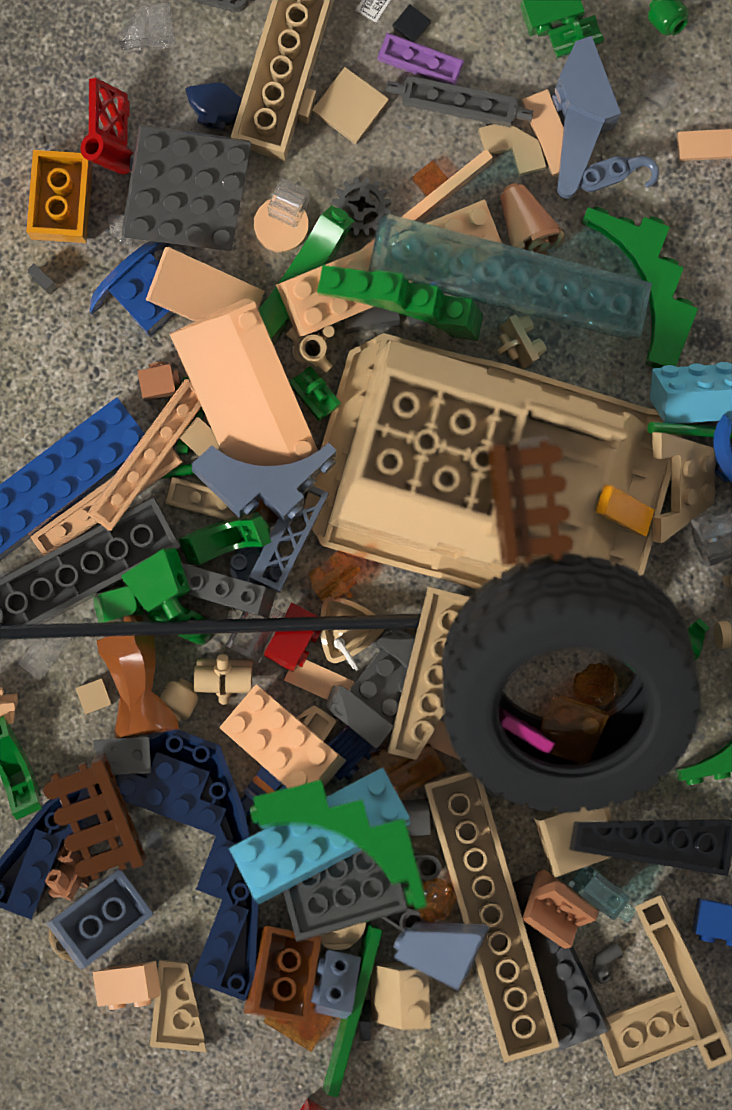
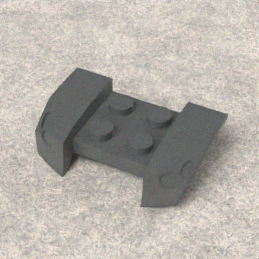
[326,628,415,749]

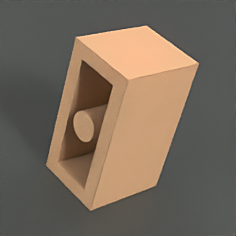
[93,961,161,1010]

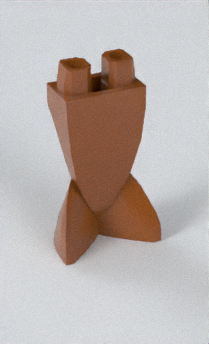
[97,615,179,738]

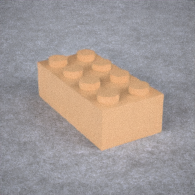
[219,685,346,788]

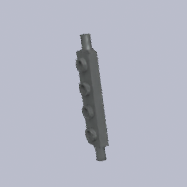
[386,76,534,127]

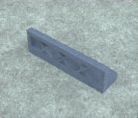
[249,486,329,593]

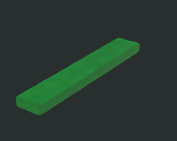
[322,923,383,1098]

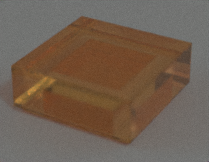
[411,160,448,197]

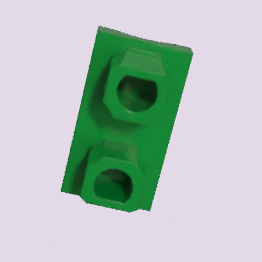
[548,15,604,59]
[288,366,341,421]

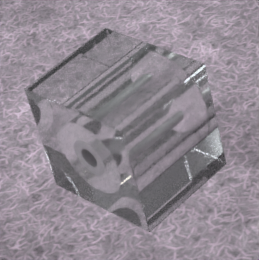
[267,177,310,228]

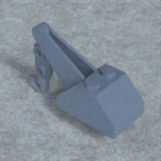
[552,36,659,199]

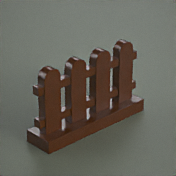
[487,440,574,566]
[43,753,147,880]

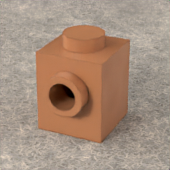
[137,362,181,402]

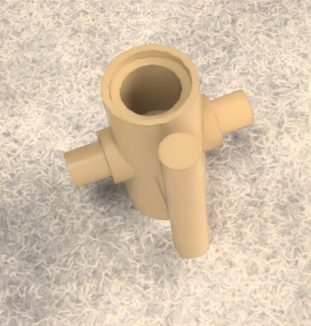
[286,326,335,373]
[194,654,253,705]

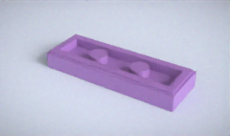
[377,32,464,85]

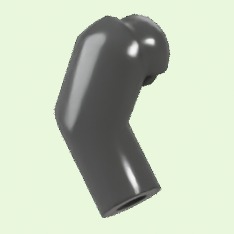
[591,942,623,984]

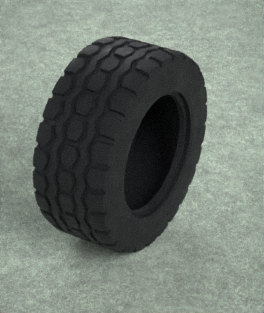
[442,555,701,813]

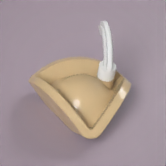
[320,596,384,671]

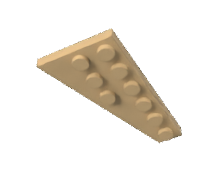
[387,587,470,760]

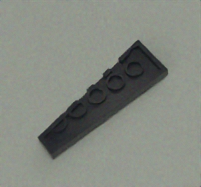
[569,819,732,876]
[512,871,611,1051]

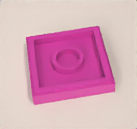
[498,706,554,753]

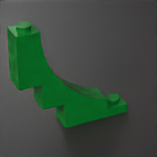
[258,205,355,346]
[250,780,427,910]

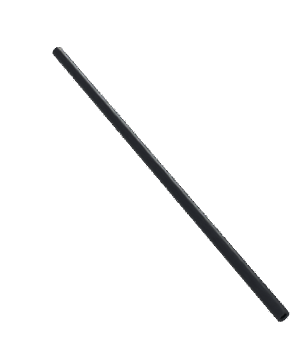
[0,614,421,640]

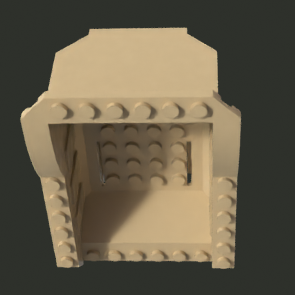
[304,333,685,590]

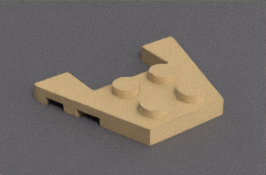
[652,432,716,543]

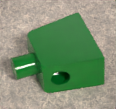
[121,548,190,621]

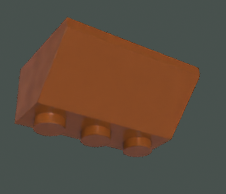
[244,926,322,1023]

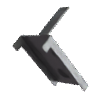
[93,737,151,775]

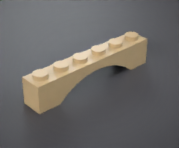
[635,895,732,1069]

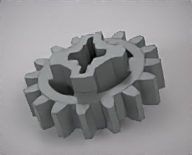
[332,177,391,238]

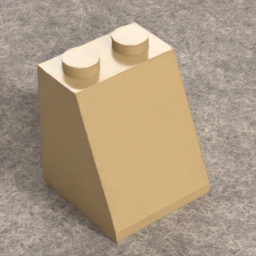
[534,807,612,877]
[370,962,431,1030]

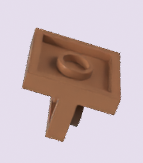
[522,869,599,949]

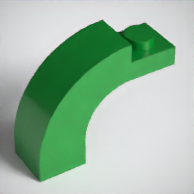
[179,512,272,565]
[0,716,43,821]

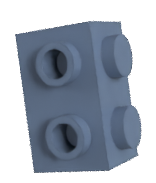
[311,950,361,1019]

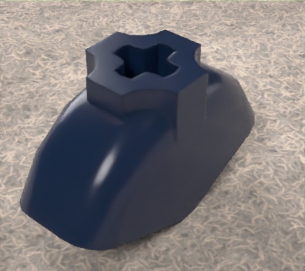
[185,82,242,131]

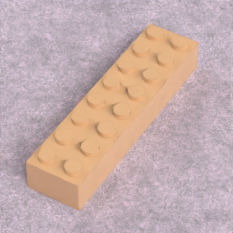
[276,199,505,337]

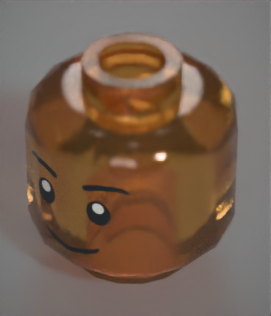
[418,878,456,923]

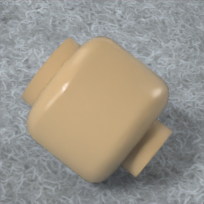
[159,679,199,723]

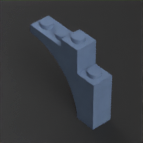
[192,443,337,523]

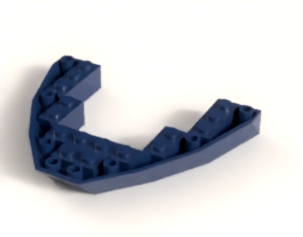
[0,729,258,1001]

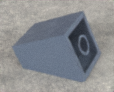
[394,922,490,990]

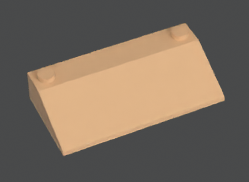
[170,298,318,466]

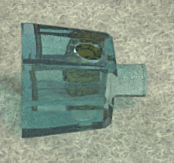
[568,866,636,923]

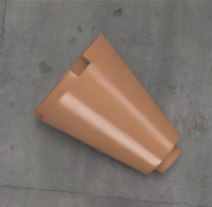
[500,183,566,264]

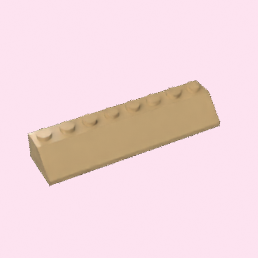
[231,0,334,161]

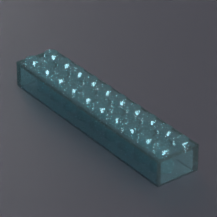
[369,214,652,340]

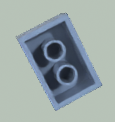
[46,869,154,969]

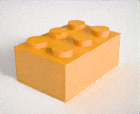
[26,150,93,243]

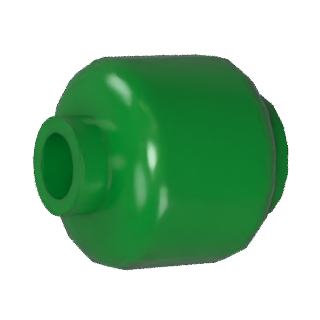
[648,0,689,36]

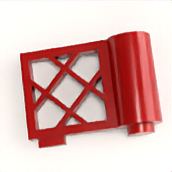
[80,78,134,175]

